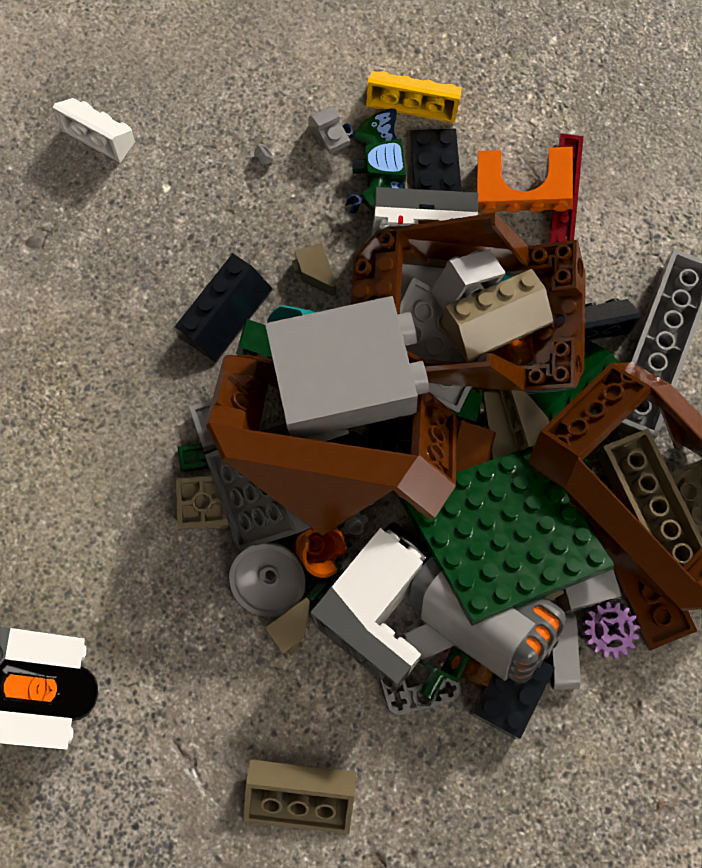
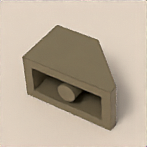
[292,243,337,296]
[265,597,310,656]

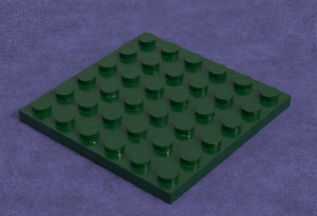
[399,448,615,626]

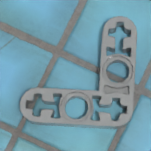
[381,678,461,715]

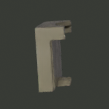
[176,476,230,530]

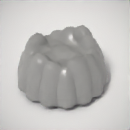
[254,143,274,164]

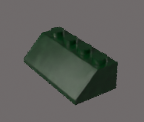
[526,339,620,422]

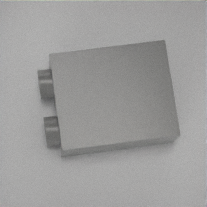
[265,296,429,438]

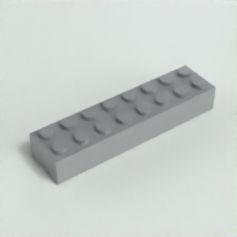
[614,249,702,439]

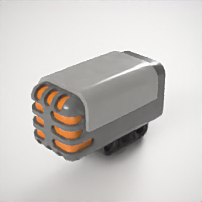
[409,556,566,683]

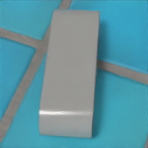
[549,614,581,690]

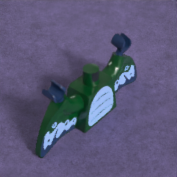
[342,109,406,214]

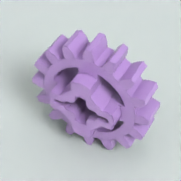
[582,602,640,659]

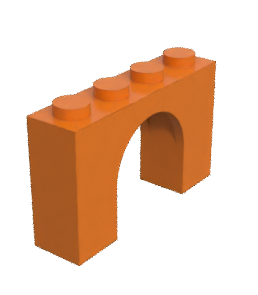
[477,147,573,214]

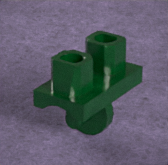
[306,561,344,606]

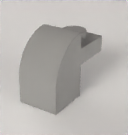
[308,107,350,154]

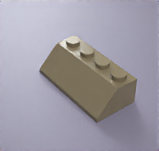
[441,269,553,362]
[243,760,356,834]

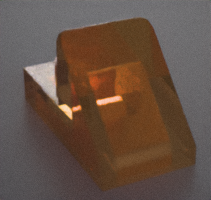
[451,650,493,687]

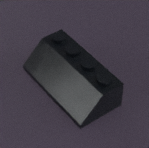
[174,253,273,363]
[554,298,641,341]

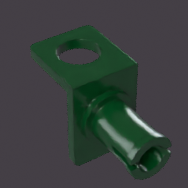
[419,647,470,700]

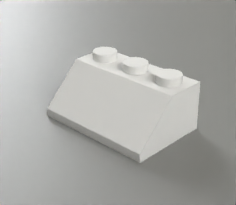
[52,98,135,163]

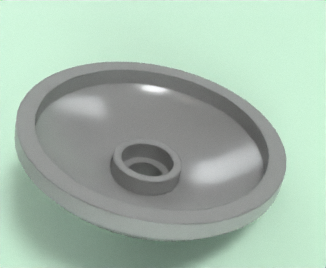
[229,542,306,617]

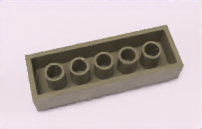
[595,428,702,567]

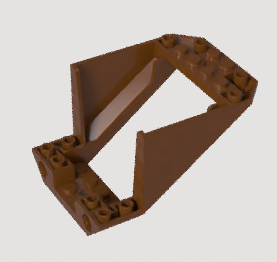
[351,212,586,392]
[206,355,457,536]
[528,362,702,611]

